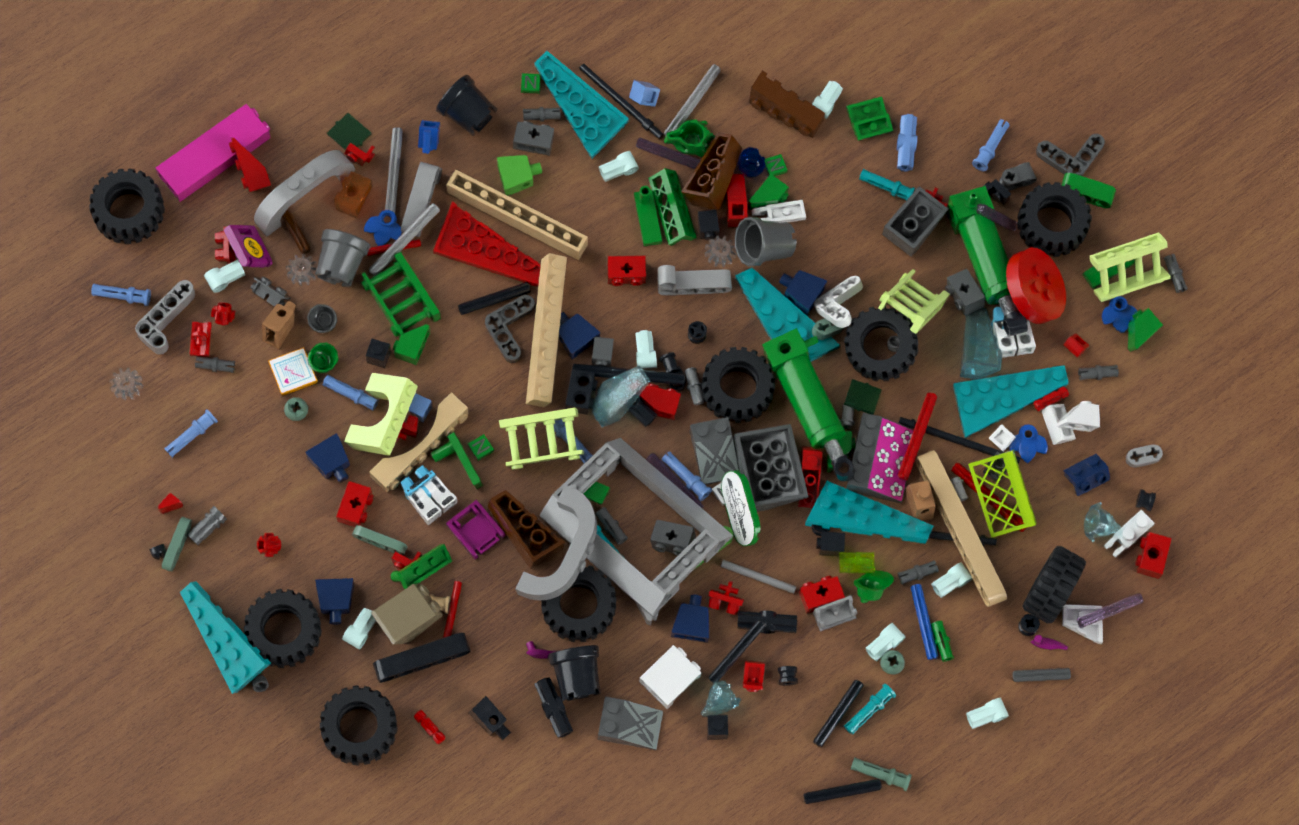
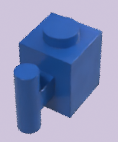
[418,120,440,154]

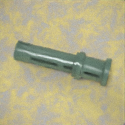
[851,757,912,791]

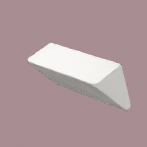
[1042,404,1076,445]

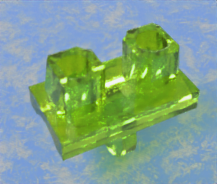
[839,552,875,573]

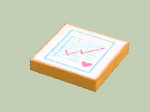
[268,347,318,396]

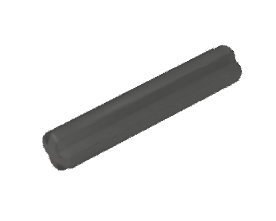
[1012,668,1071,682]

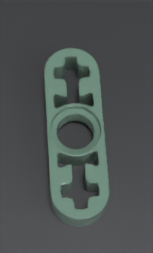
[162,516,192,572]
[352,525,408,556]

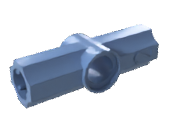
[897,114,917,172]

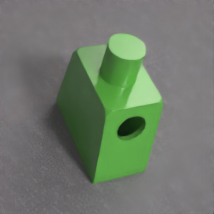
[497,155,542,196]

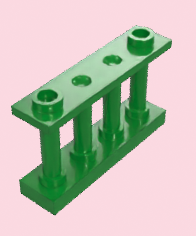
[361,252,441,338]

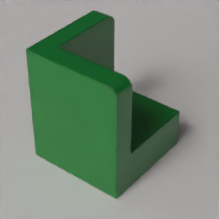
[584,481,610,505]

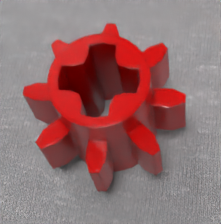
[211,302,236,325]
[257,533,281,557]

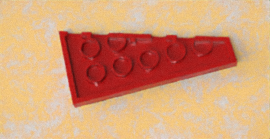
[433,201,541,287]

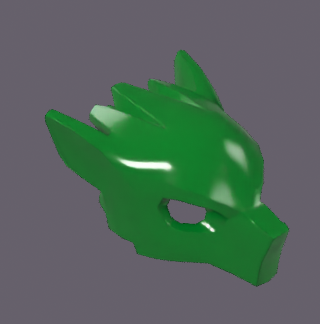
[664,119,715,158]

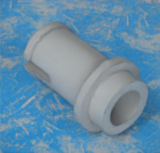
[840,403,855,429]
[950,477,968,502]

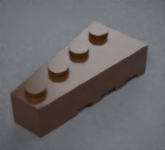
[749,70,825,138]
[681,132,742,210]
[488,490,565,569]

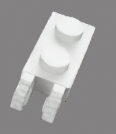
[752,200,806,222]
[1104,510,1155,558]

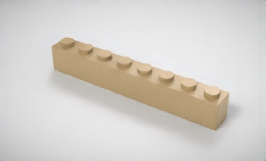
[447,170,588,260]
[526,253,567,408]

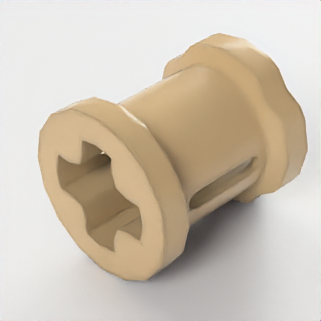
[430,594,450,614]

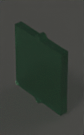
[327,113,372,150]
[844,379,882,415]

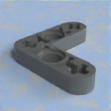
[1036,134,1105,176]
[485,295,535,363]

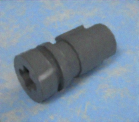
[187,506,227,545]

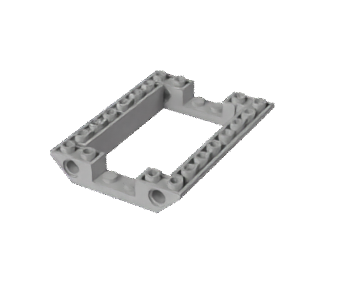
[540,438,733,617]

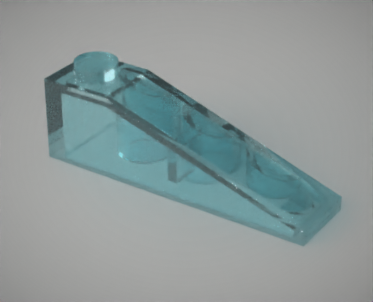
[960,308,1002,380]
[592,366,650,428]

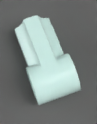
[812,81,843,119]
[599,151,639,182]
[204,260,245,293]
[635,330,657,369]
[931,562,973,598]
[342,608,376,650]
[865,623,906,662]
[966,698,1009,729]

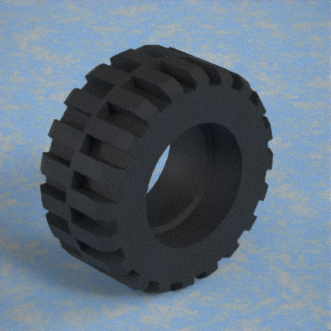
[89,168,165,244]
[1017,182,1092,257]
[844,307,919,382]
[701,347,775,423]
[1022,546,1086,624]
[541,565,616,642]
[244,589,322,668]
[319,685,397,765]

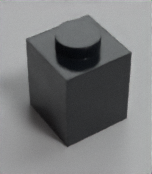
[697,210,719,240]
[365,339,391,368]
[816,531,845,557]
[707,715,728,740]

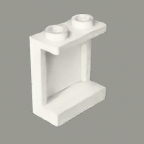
[639,645,701,709]

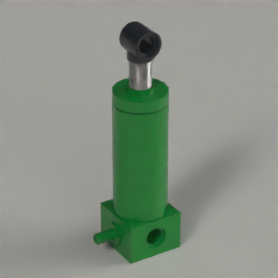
[946,186,1028,337]
[762,328,854,482]

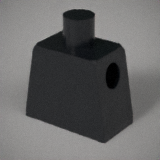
[468,696,511,741]

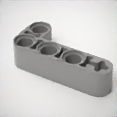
[401,162,442,237]
[657,265,732,295]
[135,280,195,354]

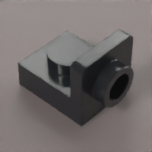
[984,179,1011,205]

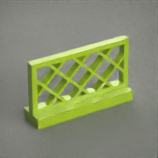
[968,449,1037,538]

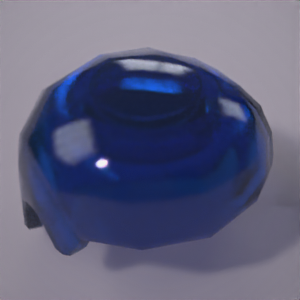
[737,147,766,177]

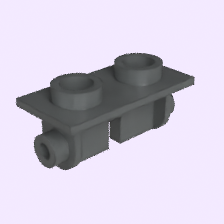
[250,276,291,306]

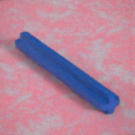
[911,584,938,660]

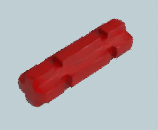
[1033,387,1069,411]
[414,710,446,745]

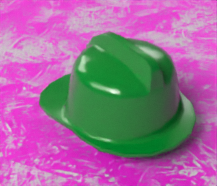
[853,570,894,604]

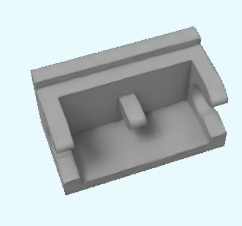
[813,596,857,632]

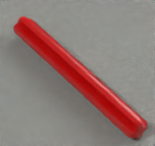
[897,392,937,481]
[951,462,1027,532]

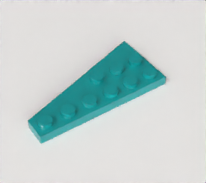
[534,51,629,159]
[735,267,840,362]
[953,365,1069,439]
[805,481,934,544]
[180,581,271,694]

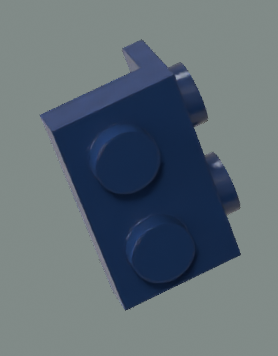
[1063,454,1110,496]

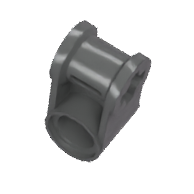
[999,162,1037,191]

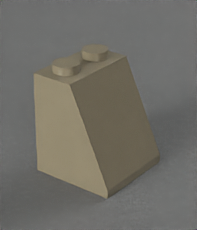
[371,584,443,645]

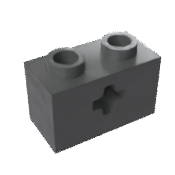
[513,121,554,156]
[945,269,985,316]
[650,520,696,556]

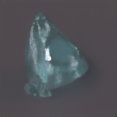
[1084,502,1121,543]
[701,680,741,717]

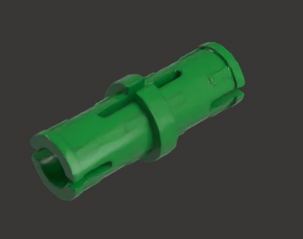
[931,621,954,662]

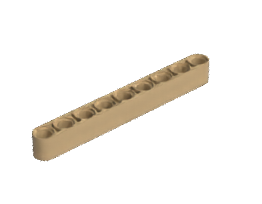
[915,450,1007,607]

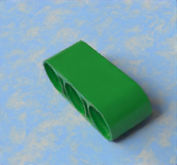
[1061,173,1116,209]

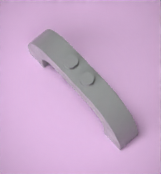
[254,150,355,237]
[515,485,597,600]

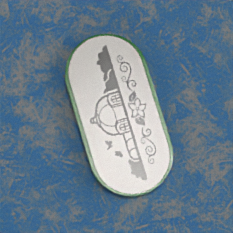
[721,470,761,546]

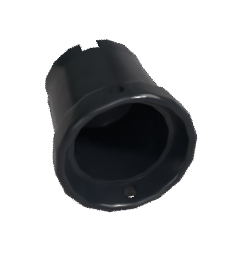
[436,75,497,136]
[548,645,601,701]

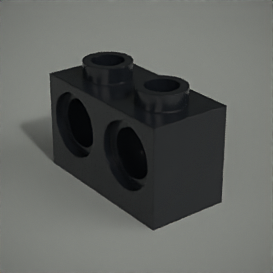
[565,369,598,415]

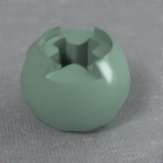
[284,397,309,421]
[880,650,905,675]

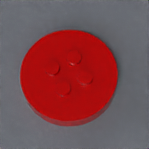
[1006,247,1066,324]

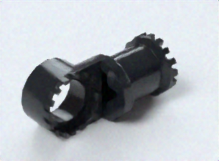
[659,352,686,392]

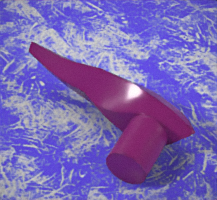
[1031,635,1068,650]
[526,641,556,659]

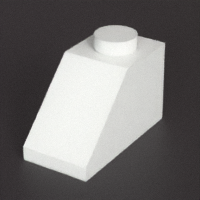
[1057,401,1100,432]

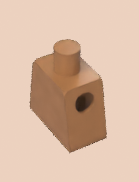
[262,301,297,349]
[905,481,935,521]

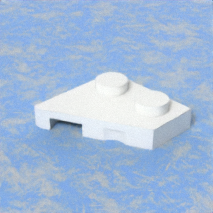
[1062,605,1103,644]

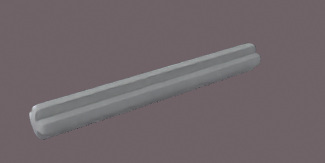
[664,64,721,136]
[385,127,403,213]
[369,203,440,276]

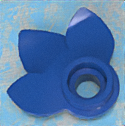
[364,210,402,246]
[1102,296,1137,333]
[1009,424,1048,463]

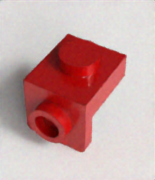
[344,143,375,167]
[391,551,422,570]
[743,660,765,692]

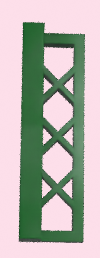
[648,168,697,246]

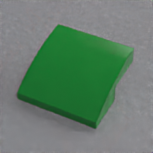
[846,96,893,141]

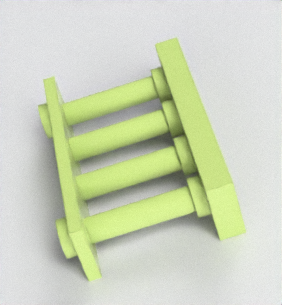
[1090,232,1171,302]
[878,269,950,334]
[499,408,584,470]

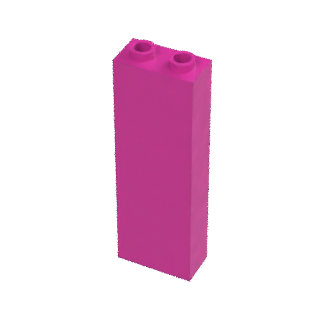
[156,104,270,202]

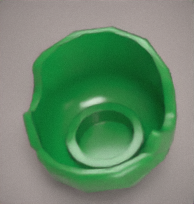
[307,342,338,373]

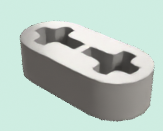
[1126,445,1163,468]

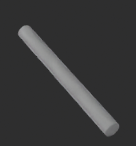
[721,560,796,594]

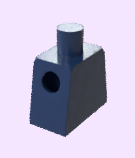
[779,270,827,316]
[558,312,600,360]
[305,433,350,483]
[315,578,354,625]
[671,595,709,643]

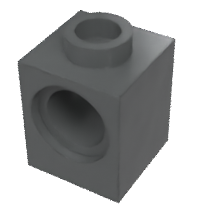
[592,337,614,367]
[983,451,1007,482]

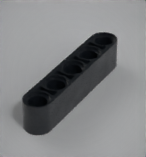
[373,633,471,683]

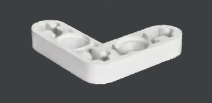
[814,276,863,328]

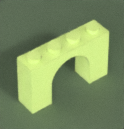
[344,373,418,456]

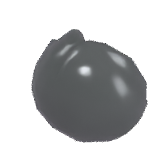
[307,304,338,333]

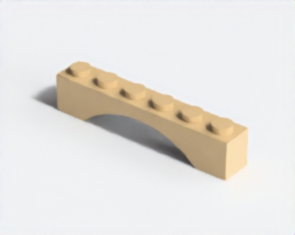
[369,392,469,493]

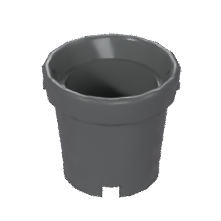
[735,217,797,266]
[315,229,370,287]

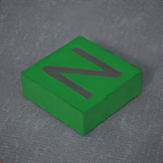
[521,73,540,94]
[763,154,788,176]
[468,434,494,461]

